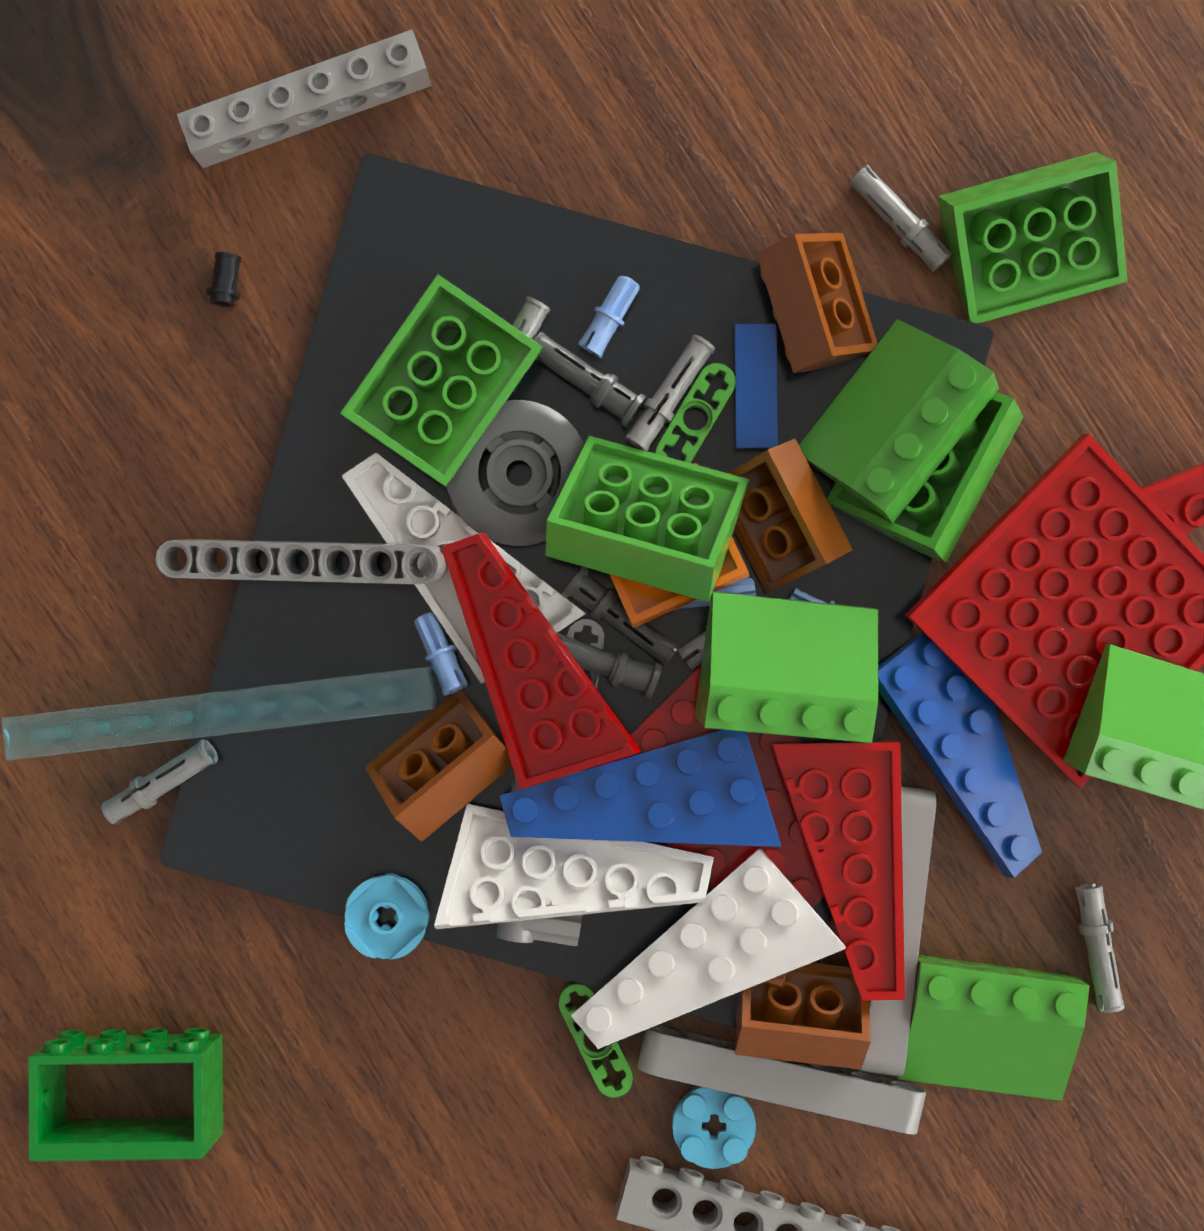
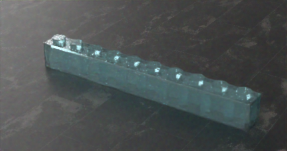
[1,667,438,761]

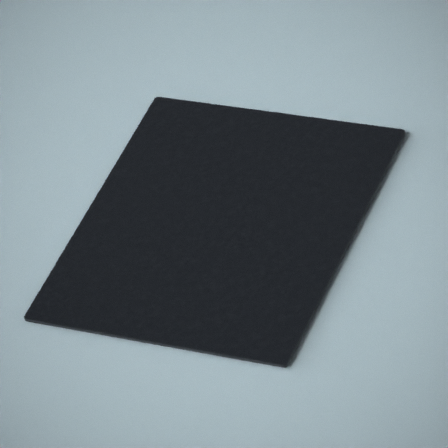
[160,154,993,1028]

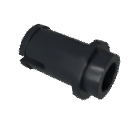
[206,252,242,307]

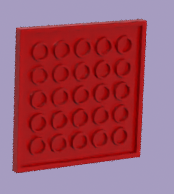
[905,434,1204,788]

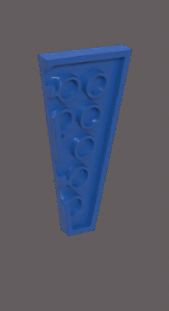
[878,632,1042,878]
[500,730,782,847]

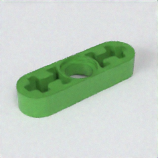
[655,363,736,463]
[559,982,633,1098]

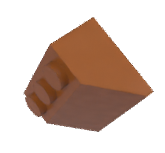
[757,233,878,373]
[729,439,853,594]
[364,690,512,842]
[735,963,871,1069]

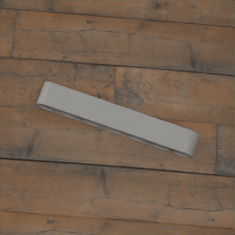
[155,539,448,584]
[858,786,936,1077]
[637,1025,926,1134]

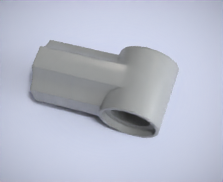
[496,915,582,946]

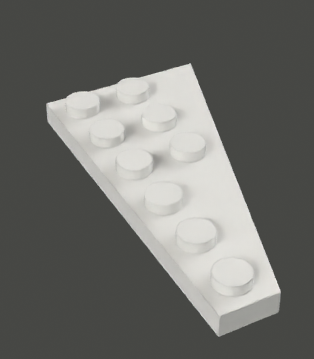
[342,453,586,684]
[434,804,714,929]
[571,849,846,1049]

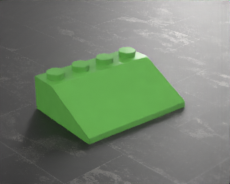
[938,152,1128,324]
[340,274,543,487]
[799,319,999,523]
[827,392,1023,564]
[545,436,749,602]
[695,591,878,743]
[1063,643,1204,810]
[896,955,1090,1101]

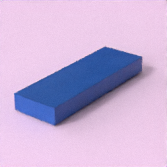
[734,324,778,450]

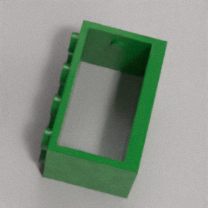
[28,1028,223,1161]

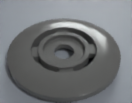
[447,400,584,546]

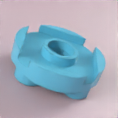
[344,873,430,960]
[672,1085,756,1169]

